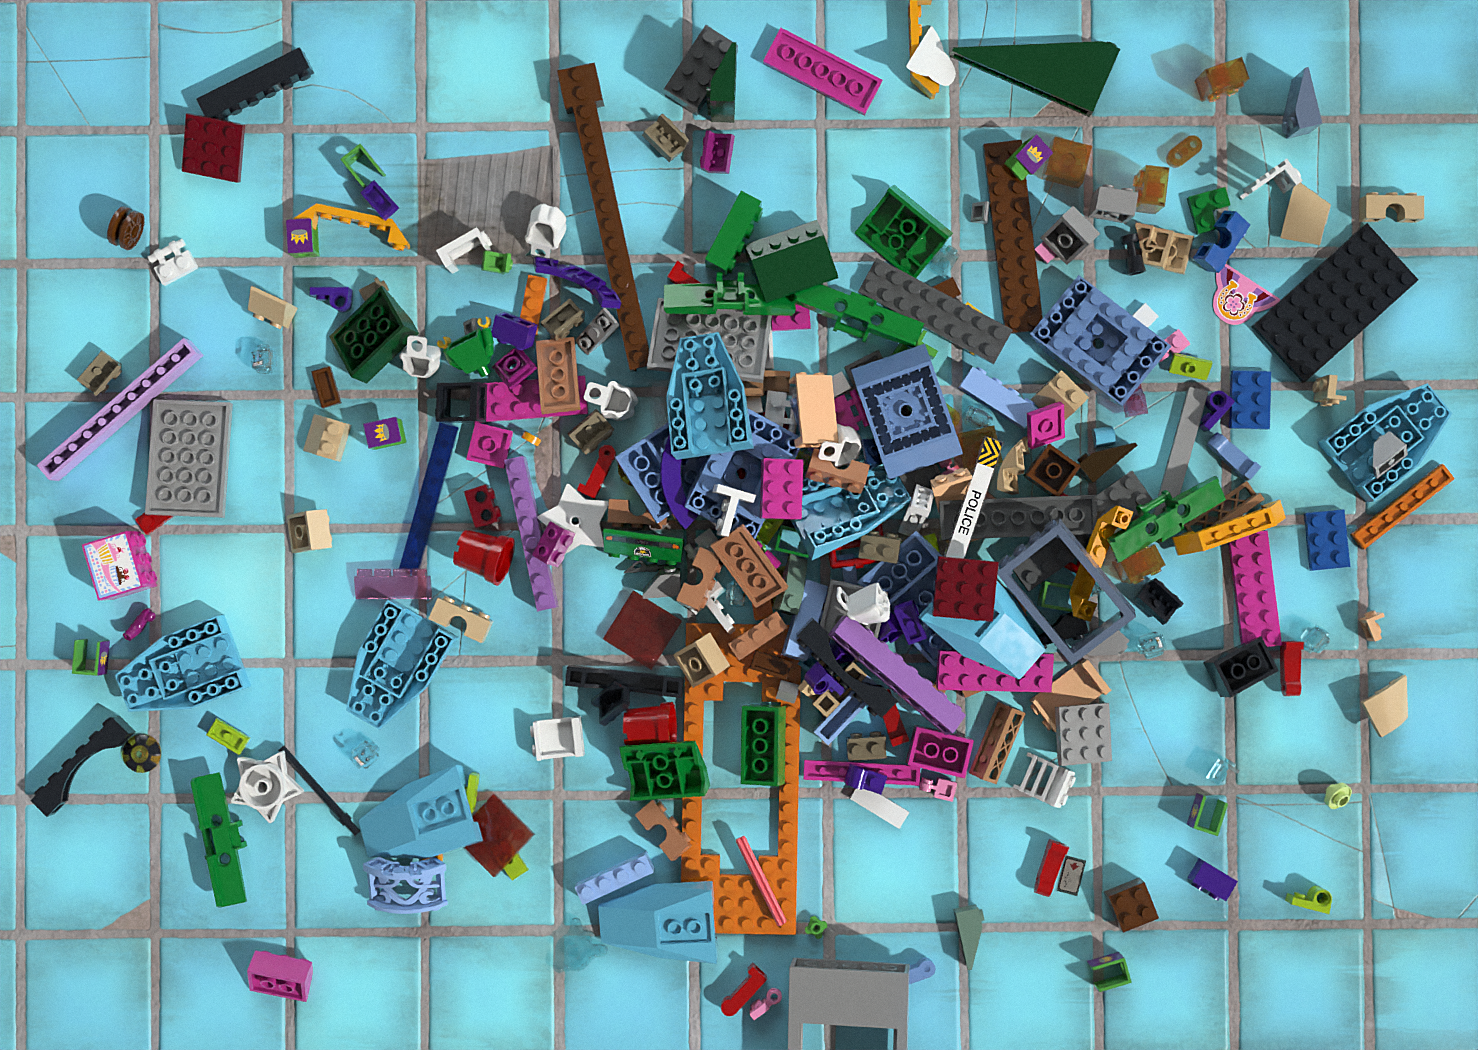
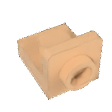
[1358,610,1385,642]

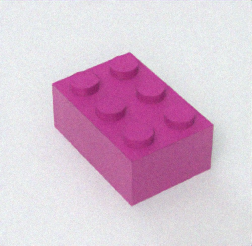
[760,458,803,520]
[906,724,974,778]

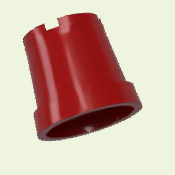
[453,530,515,586]
[623,702,677,746]

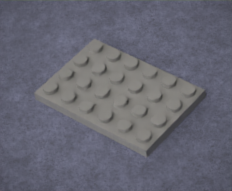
[647,298,772,383]
[145,399,233,518]

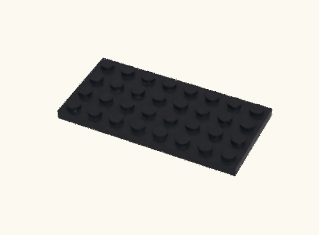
[1251,223,1419,383]

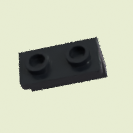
[1135,578,1184,625]
[591,681,630,726]

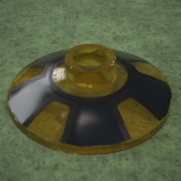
[122,734,161,773]

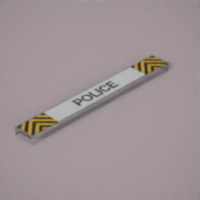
[934,436,1004,584]

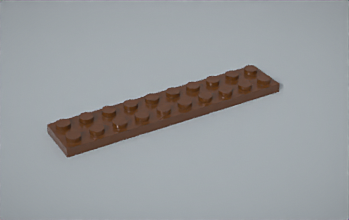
[983,140,1043,334]

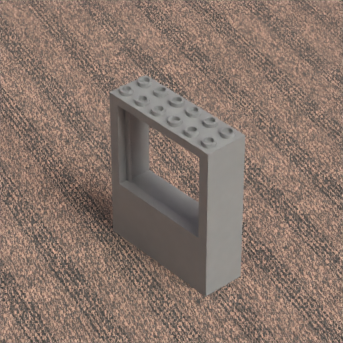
[788,958,910,1050]

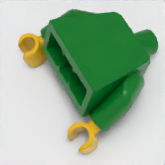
[437,316,494,377]

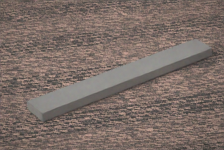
[1148,387,1208,533]

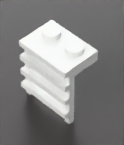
[1239,159,1303,200]
[1013,752,1076,808]

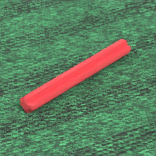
[736,836,786,926]

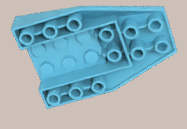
[666,332,754,460]
[1317,383,1452,502]
[791,469,911,560]
[918,558,1045,679]
[346,599,458,730]
[115,615,251,712]
[359,765,483,859]
[598,881,718,964]

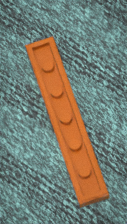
[1350,464,1455,550]

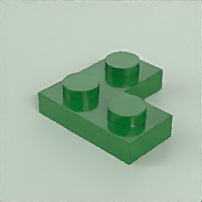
[1187,187,1230,235]

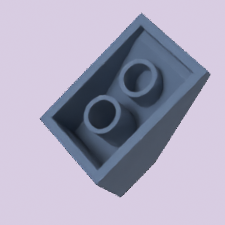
[1282,67,1323,139]

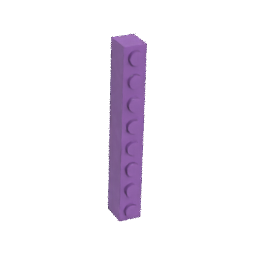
[504,456,559,612]
[828,615,966,735]

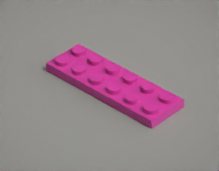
[763,28,883,116]
[484,375,588,422]
[1228,530,1282,647]
[936,650,1054,692]

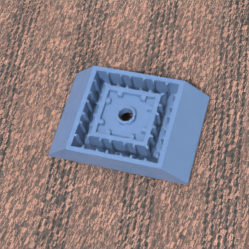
[1030,275,1171,407]
[851,344,963,479]
[684,409,800,539]

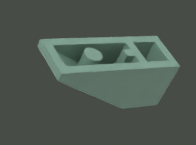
[773,554,808,615]
[953,904,984,970]

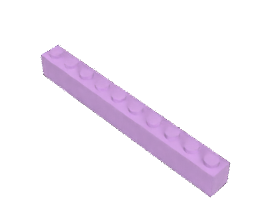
[36,338,204,481]

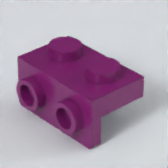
[700,130,735,174]
[532,521,576,567]

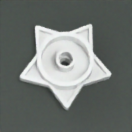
[538,484,609,554]
[231,751,304,823]

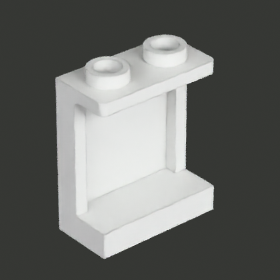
[436,227,492,274]
[530,716,585,761]

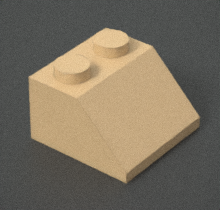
[248,286,298,329]
[1030,370,1089,420]
[303,414,352,462]
[287,509,332,553]
[673,633,730,688]

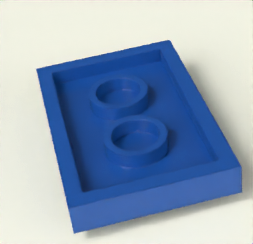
[1229,370,1271,430]
[1304,509,1351,571]

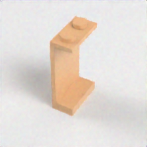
[789,372,838,448]
[930,468,982,546]
[1029,658,1112,733]

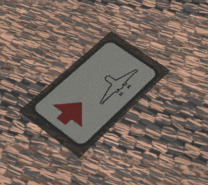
[1057,855,1086,896]

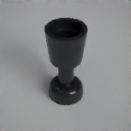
[1120,233,1146,276]

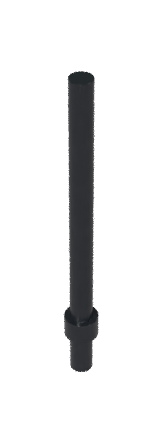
[278,746,361,836]

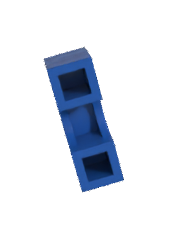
[1193,210,1251,273]

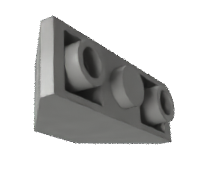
[575,308,619,355]

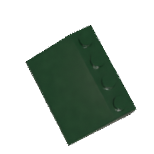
[706,42,737,123]
[745,220,838,303]
[329,286,419,384]

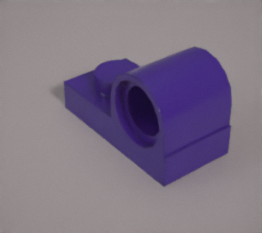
[360,180,399,221]
[310,287,353,313]
[1199,391,1235,432]
[894,599,927,645]
[804,662,846,696]
[844,764,887,795]

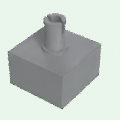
[1040,206,1100,265]

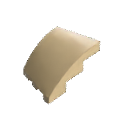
[1280,182,1331,245]
[1135,223,1194,275]
[997,436,1030,495]
[1360,675,1408,737]

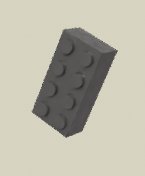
[664,25,738,116]

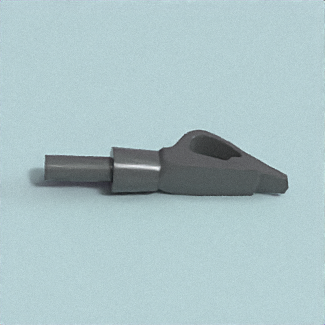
[624,560,669,574]

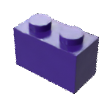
[491,312,538,350]
[1187,858,1238,901]

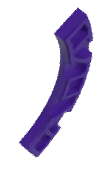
[533,257,621,309]
[660,434,698,530]

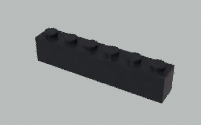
[196,47,314,120]

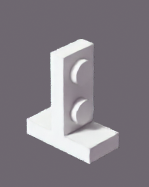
[712,484,756,537]
[898,484,934,536]
[690,581,736,634]

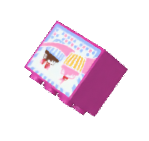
[82,531,157,601]

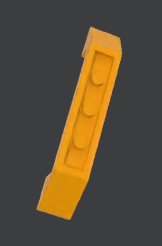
[908,0,939,99]
[293,203,411,251]
[1172,499,1286,556]
[1069,505,1133,622]

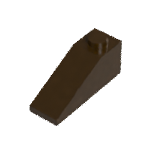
[1077,443,1138,484]

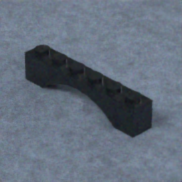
[1038,612,1089,649]
[796,618,898,718]
[565,665,684,698]
[31,716,136,817]

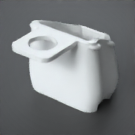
[525,204,566,259]
[399,335,441,378]
[584,381,638,421]
[818,424,862,468]
[836,583,890,625]

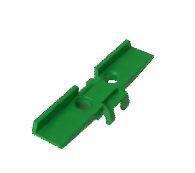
[664,272,796,316]
[792,284,924,348]
[1107,476,1226,563]
[190,772,247,908]

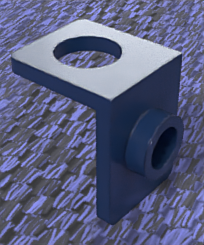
[861,439,882,470]

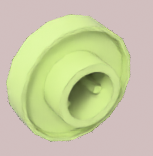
[1324,783,1352,809]

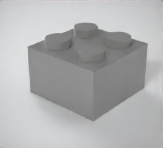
[1088,184,1138,224]

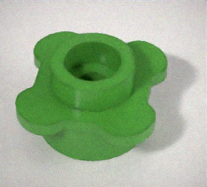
[805,916,827,939]

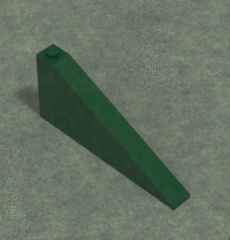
[949,41,1120,117]

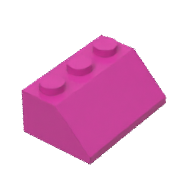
[247,950,313,1002]

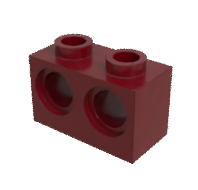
[464,484,502,529]

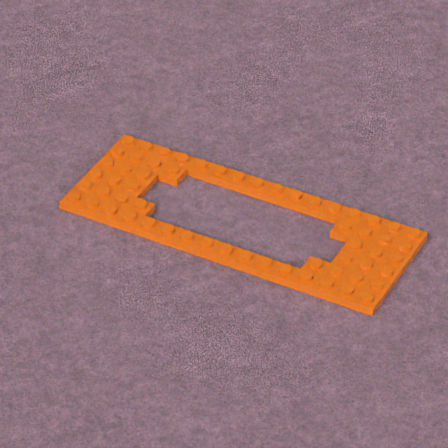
[681,623,801,935]

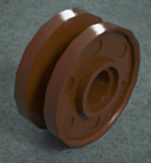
[107,206,145,250]

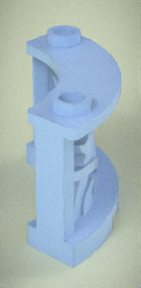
[363,856,448,914]

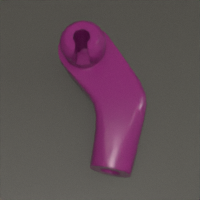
[123,608,156,641]

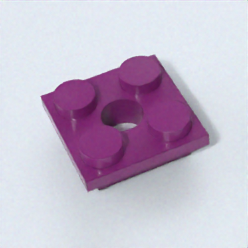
[492,348,537,390]

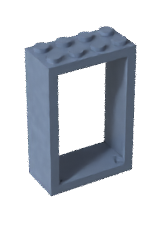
[997,518,1136,665]

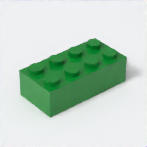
[705,191,763,277]
[741,704,786,786]

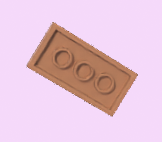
[536,337,581,414]
[711,524,788,608]

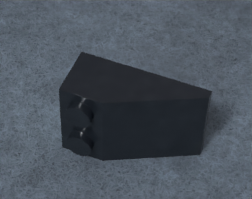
[1203,636,1279,698]

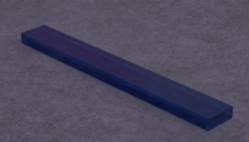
[398,423,459,576]

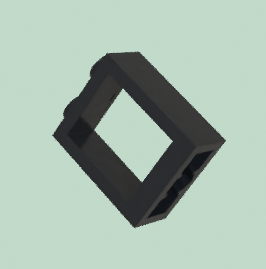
[435,382,487,423]

